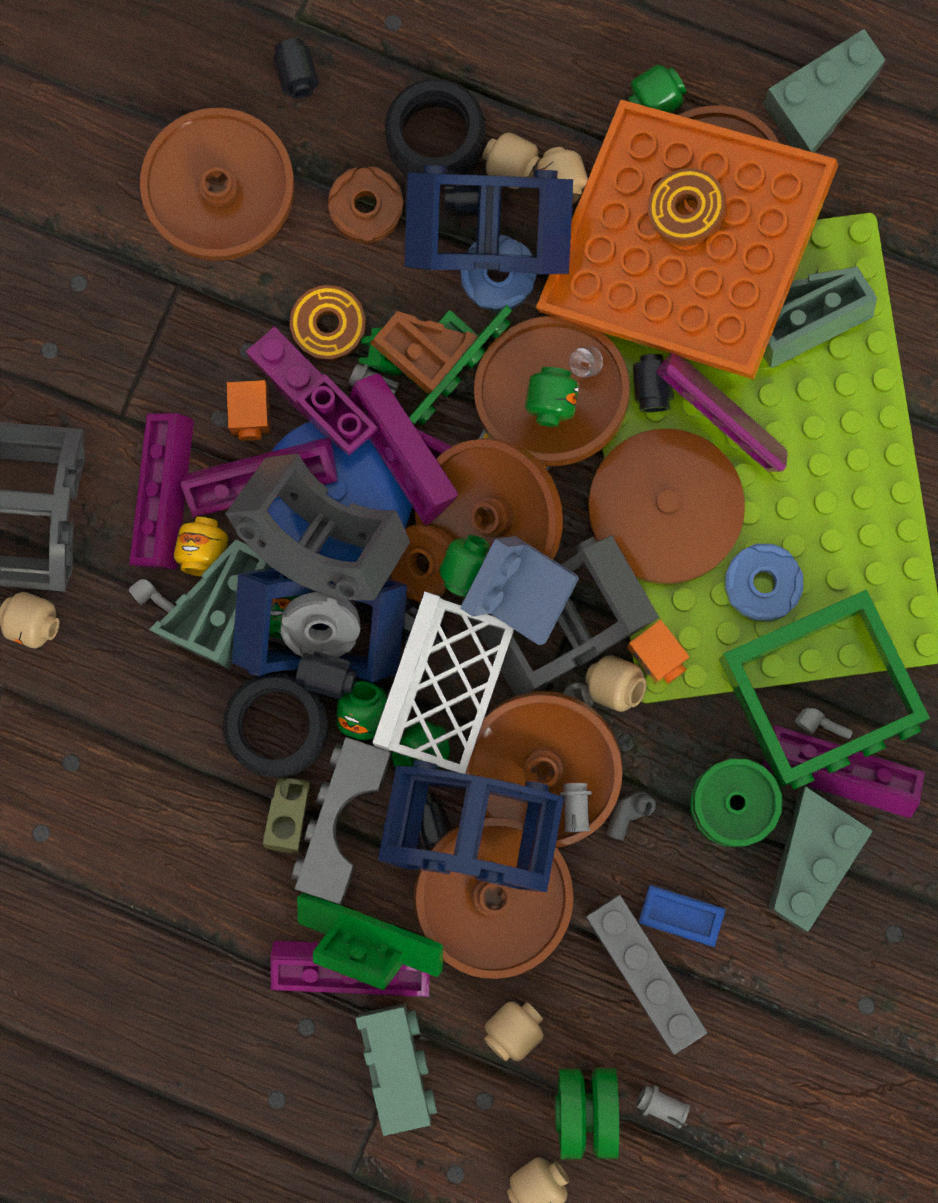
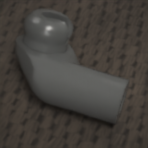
[605,792,656,841]

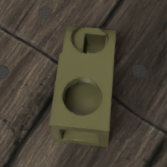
[263,777,311,855]

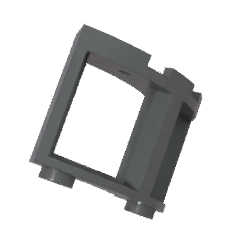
[0,422,85,591]
[226,453,410,600]
[471,535,659,696]

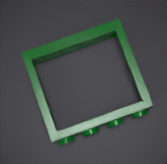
[719,589,930,790]

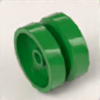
[690,759,782,847]
[555,1068,619,1159]

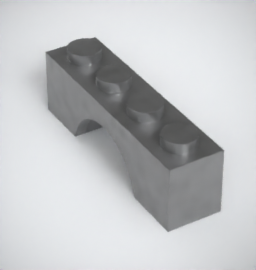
[291,737,391,904]
[585,895,708,1055]

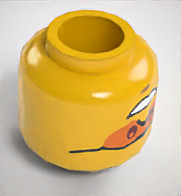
[174,517,229,577]

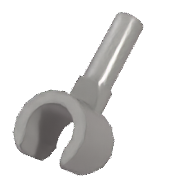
[129,579,175,613]
[795,708,853,739]

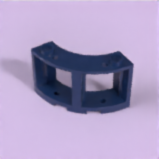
[404,165,573,274]
[232,568,407,683]
[378,760,564,893]

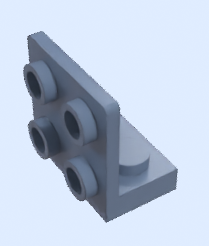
[460,536,579,645]

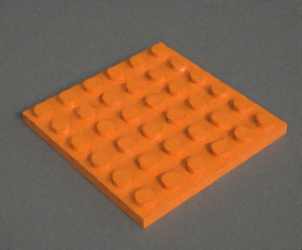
[536,100,838,380]

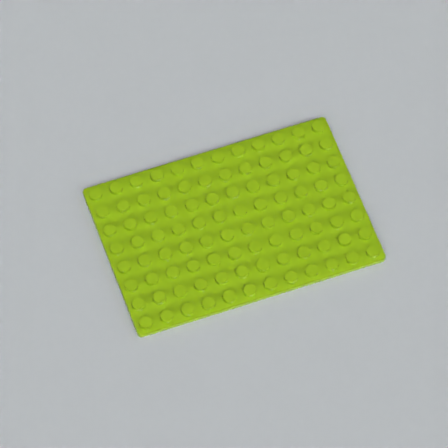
[602,213,938,704]

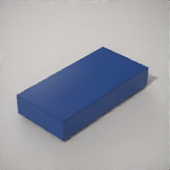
[638,885,726,947]

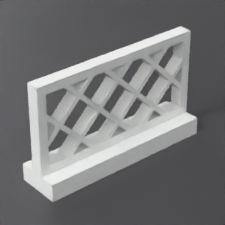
[373,592,514,774]

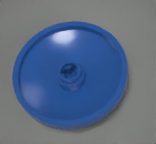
[267,422,413,562]

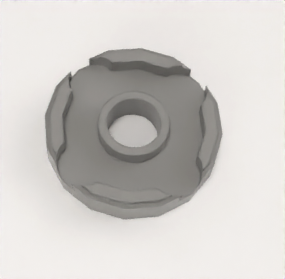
[281,592,360,657]

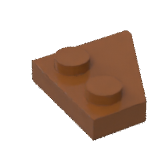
[370,311,477,394]

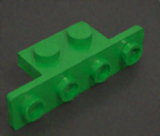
[398,305,512,426]
[297,892,443,990]

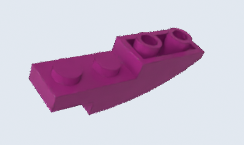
[246,326,378,456]

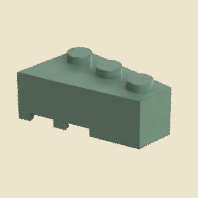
[763,29,886,153]
[763,266,877,369]
[149,540,273,670]
[768,786,873,932]
[356,1003,437,1136]

